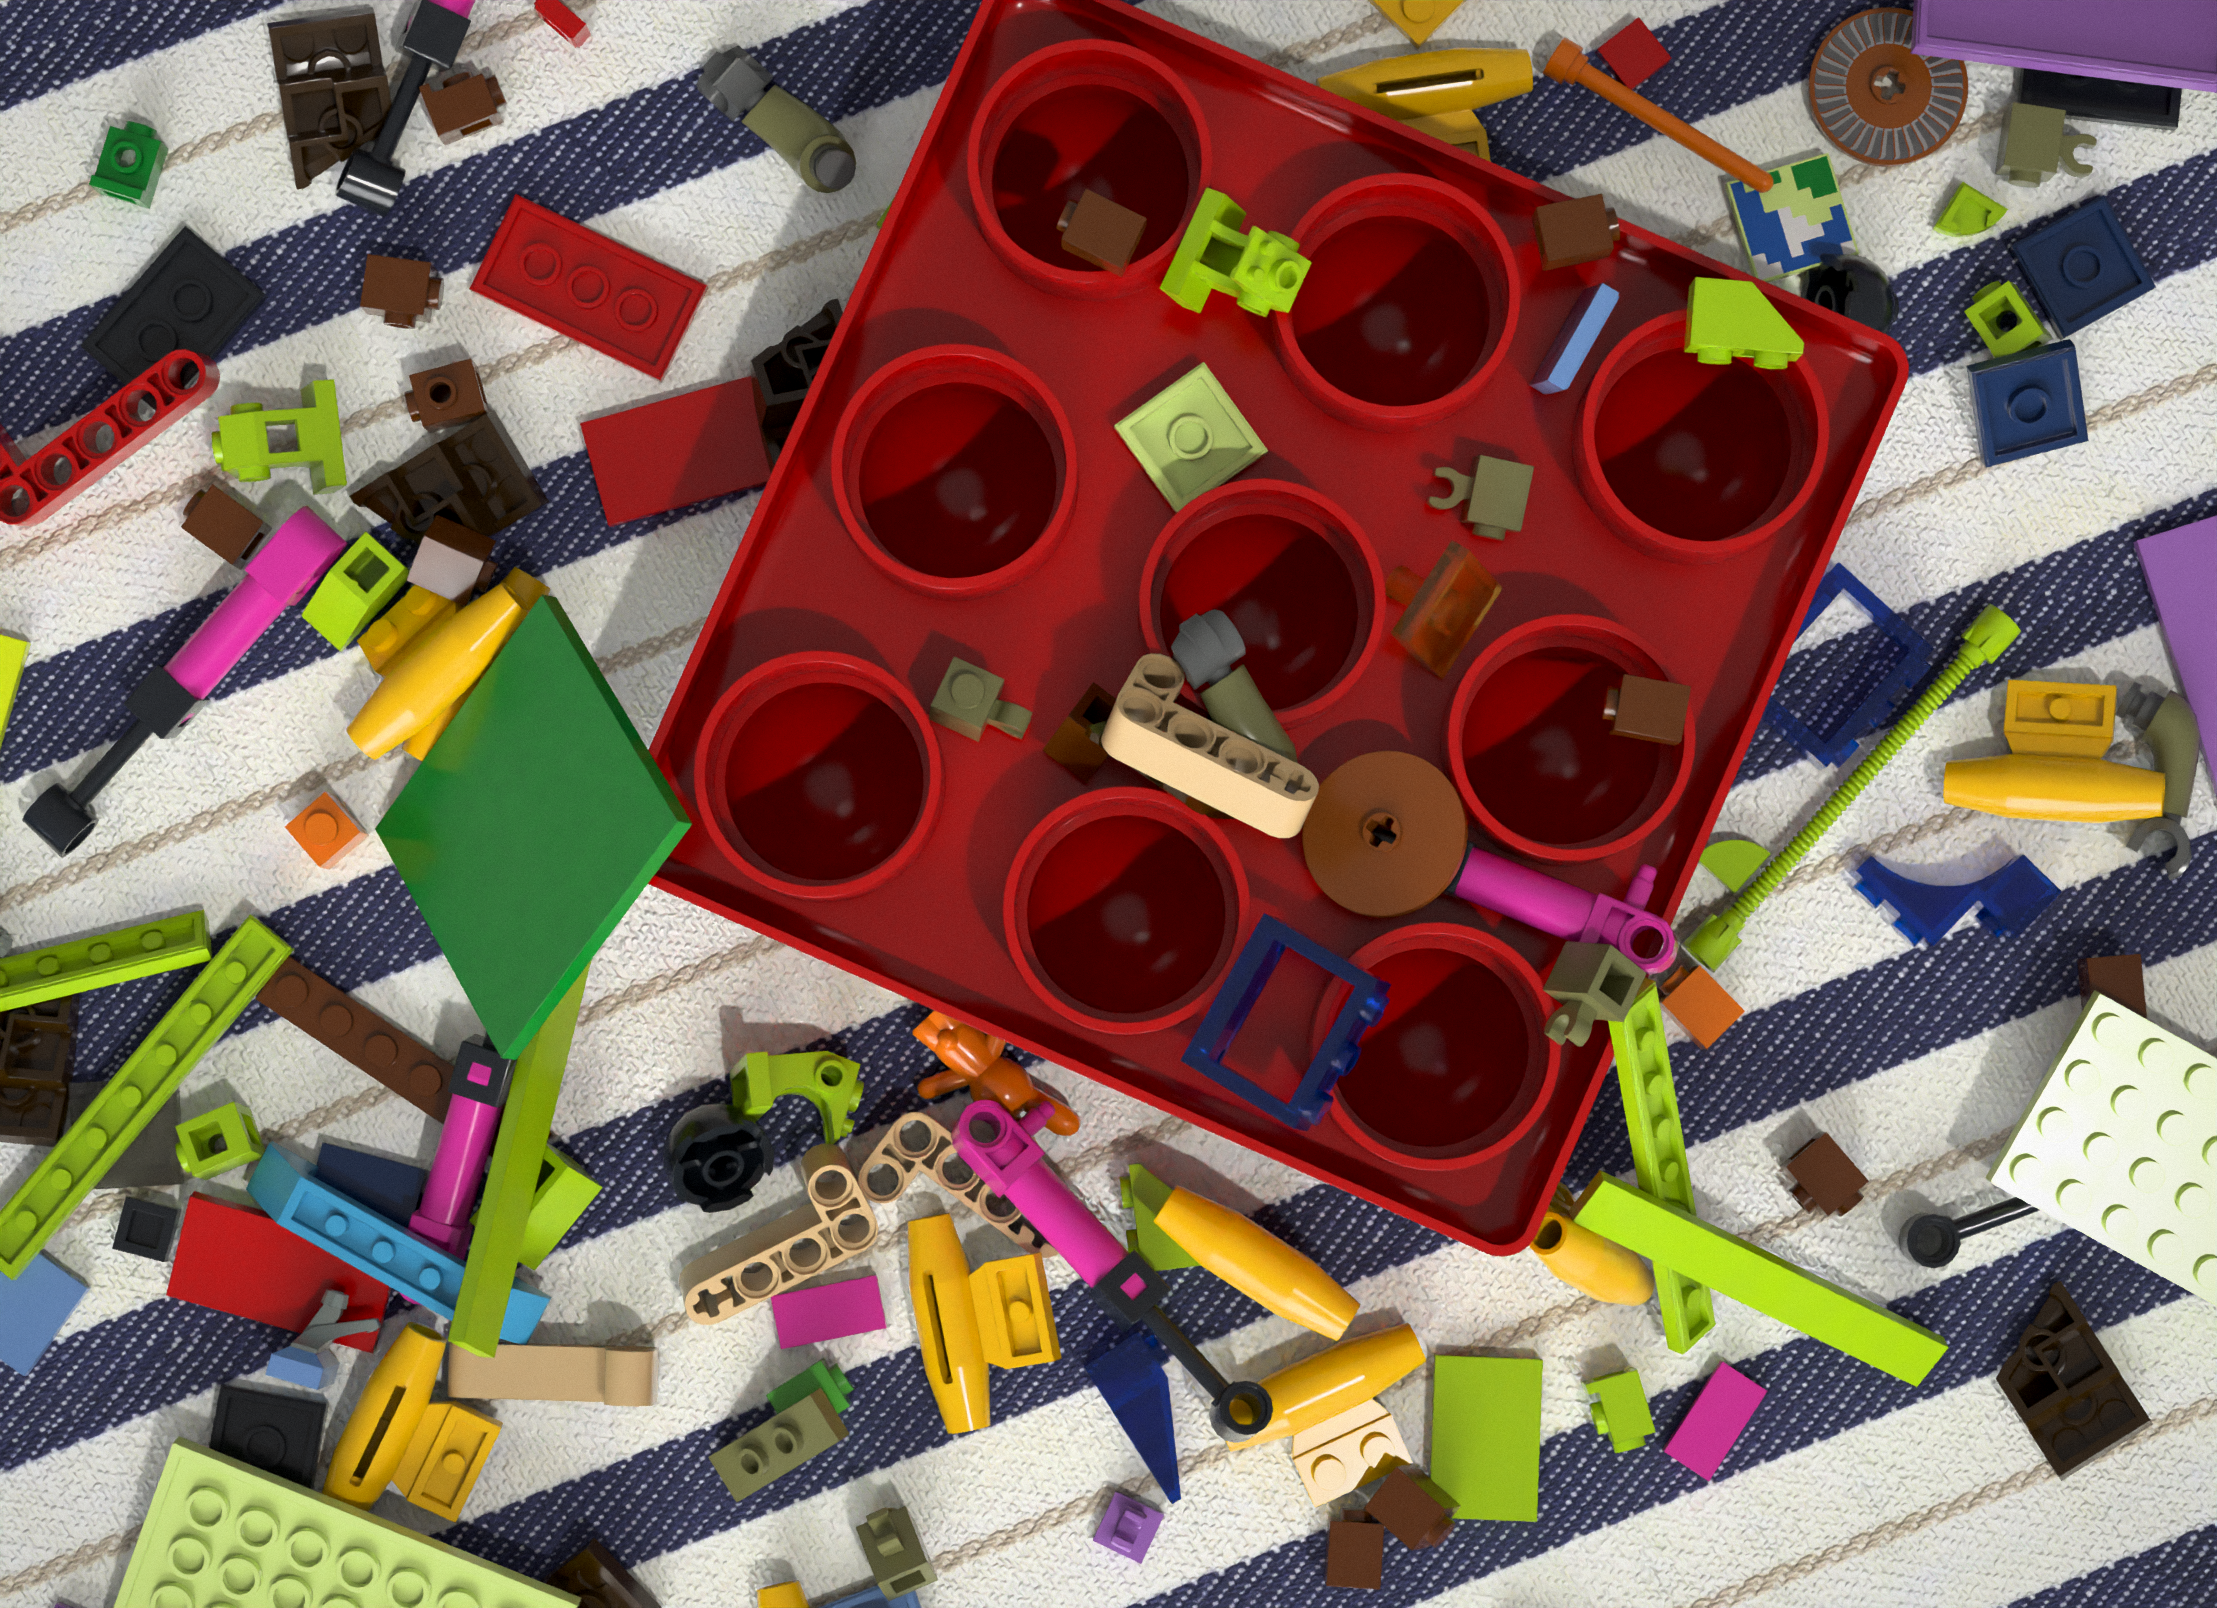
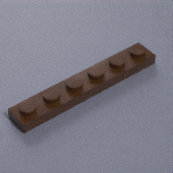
[256,955,554,1158]

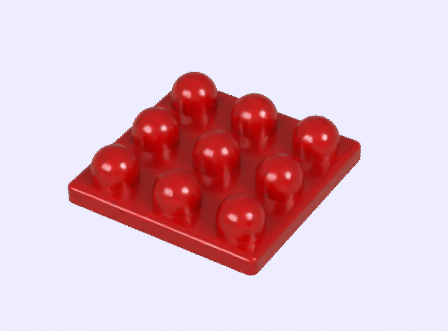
[648,0,1909,1257]

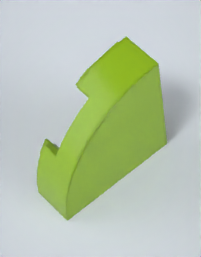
[1932,182,2008,237]
[1698,840,1771,894]

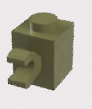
[1995,102,2097,188]
[1426,455,1534,541]
[929,656,1033,742]
[1543,941,1647,1047]
[856,1506,938,1601]

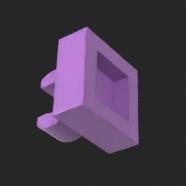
[1093,1490,1164,1564]

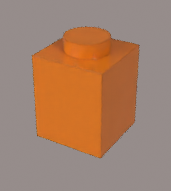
[285,791,369,870]
[1659,965,1745,1049]

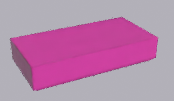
[771,1275,887,1349]
[1662,1360,1767,1481]

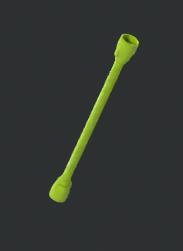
[1682,604,2021,973]

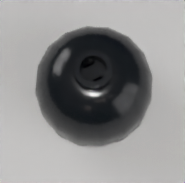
[1801,253,1899,335]
[663,1102,775,1213]

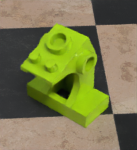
[1160,188,1312,317]
[212,379,347,495]
[729,1051,864,1144]

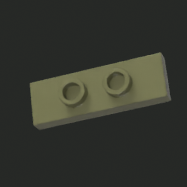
[708,1388,850,1502]

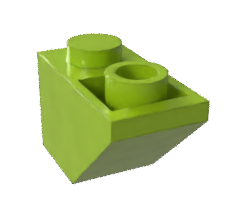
[1684,277,1804,369]
[301,532,410,652]
[1119,1163,1201,1271]

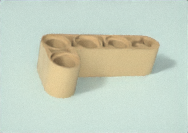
[1101,653,1319,838]
[858,1112,1059,1258]
[679,1143,879,1325]
[447,1342,659,1407]

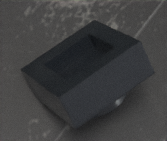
[112,1196,182,1262]

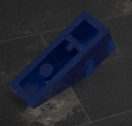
[1084,1330,1181,1504]

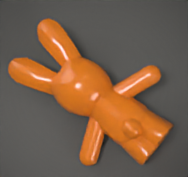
[912,1010,1081,1145]

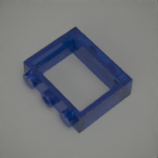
[1761,562,1934,771]
[1180,913,1391,1131]

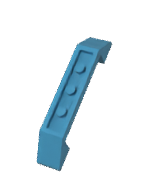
[246,1141,552,1345]

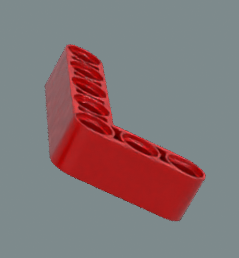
[0,349,220,527]

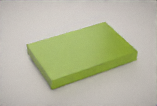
[1430,1354,1543,1522]

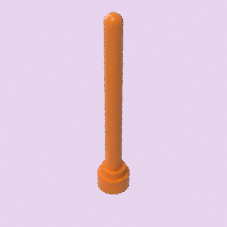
[1543,37,1774,193]

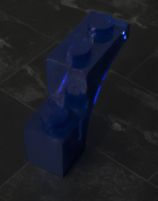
[1849,854,2062,948]

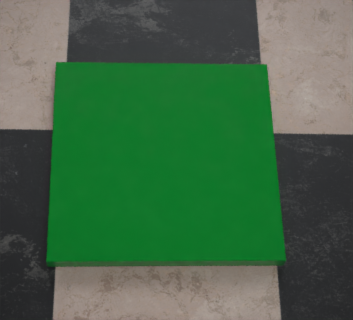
[375,594,692,1060]

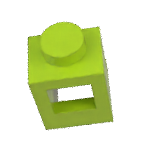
[1964,281,2053,358]
[175,1101,265,1180]
[1581,1367,1656,1453]

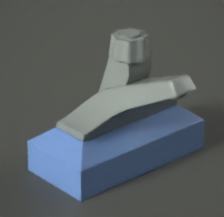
[265,1289,382,1390]

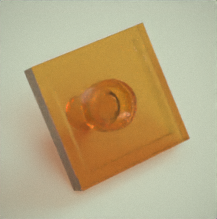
[1385,540,1503,679]

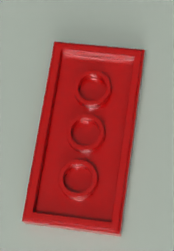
[469,194,708,383]
[580,376,771,527]
[166,1191,391,1354]

